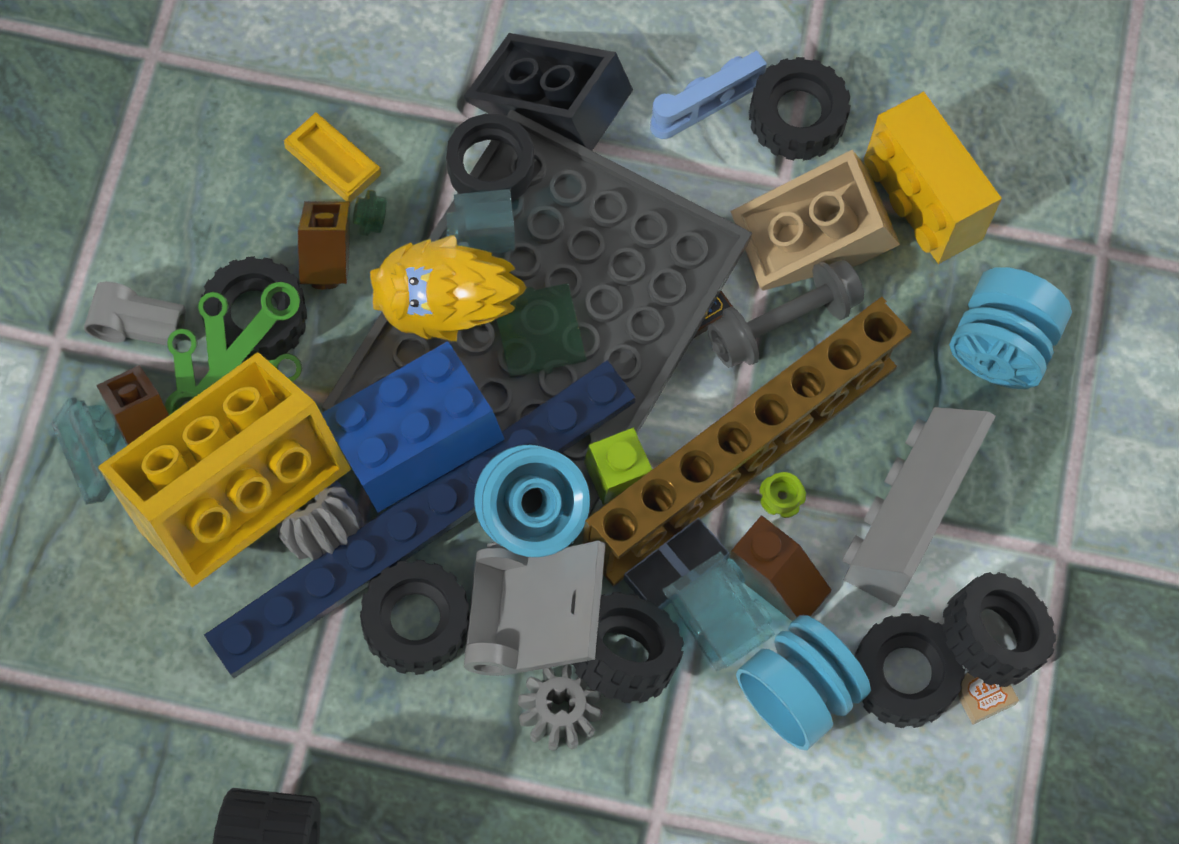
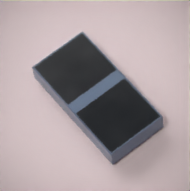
[623,517,730,610]

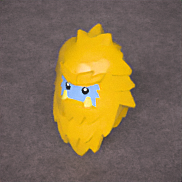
[370,235,527,341]

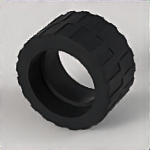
[212,788,321,844]

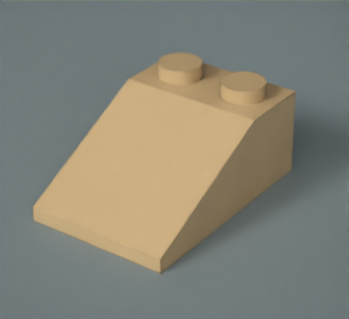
[730,150,900,291]

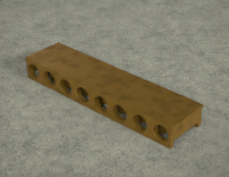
[582,296,912,587]

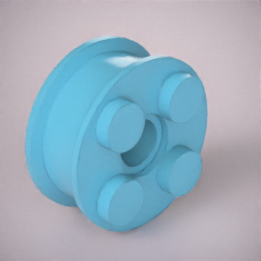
[474,445,590,557]

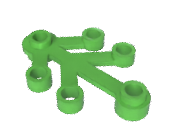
[165,282,302,415]

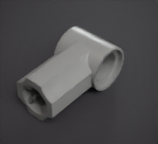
[84,282,186,347]

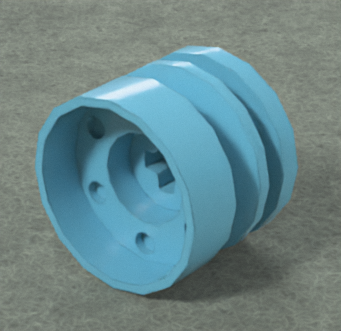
[949,267,1072,389]
[736,615,871,751]

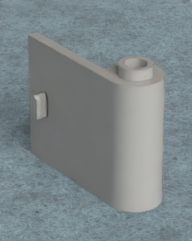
[464,540,606,676]

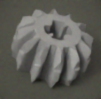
[276,481,362,560]
[518,664,603,751]

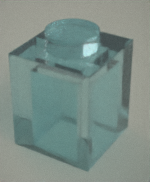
[446,189,515,254]

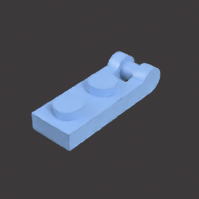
[650,50,767,139]

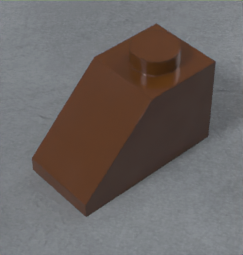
[298,201,350,290]
[96,365,169,445]
[725,515,832,621]

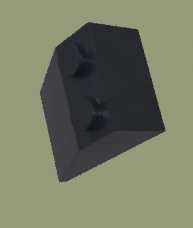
[464,33,633,151]

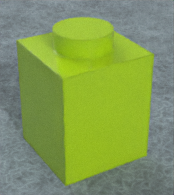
[584,427,653,505]

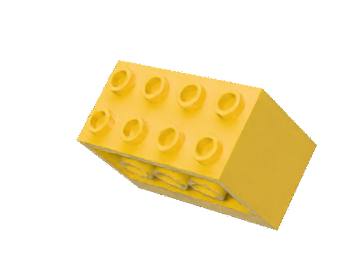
[98,352,351,588]

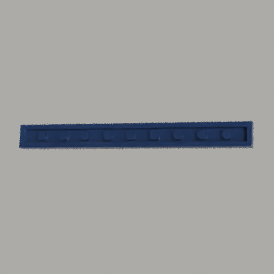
[204,360,635,678]

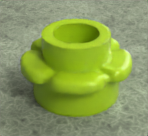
[759,472,806,518]

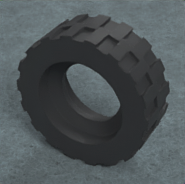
[749,57,851,161]
[201,256,307,362]
[360,559,470,675]
[942,572,1056,687]
[571,592,684,703]
[854,613,965,728]

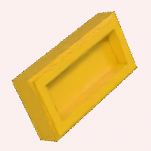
[284,112,381,203]

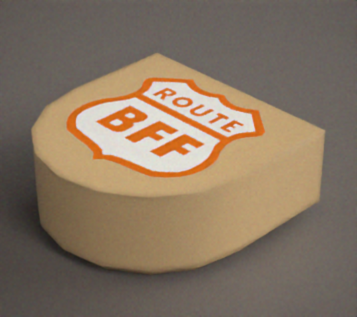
[958,671,1019,725]

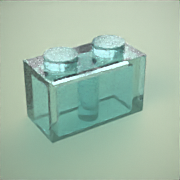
[662,552,775,671]

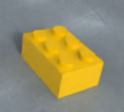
[864,91,1002,264]

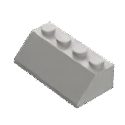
[842,407,996,607]

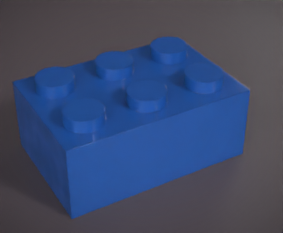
[321,341,505,512]

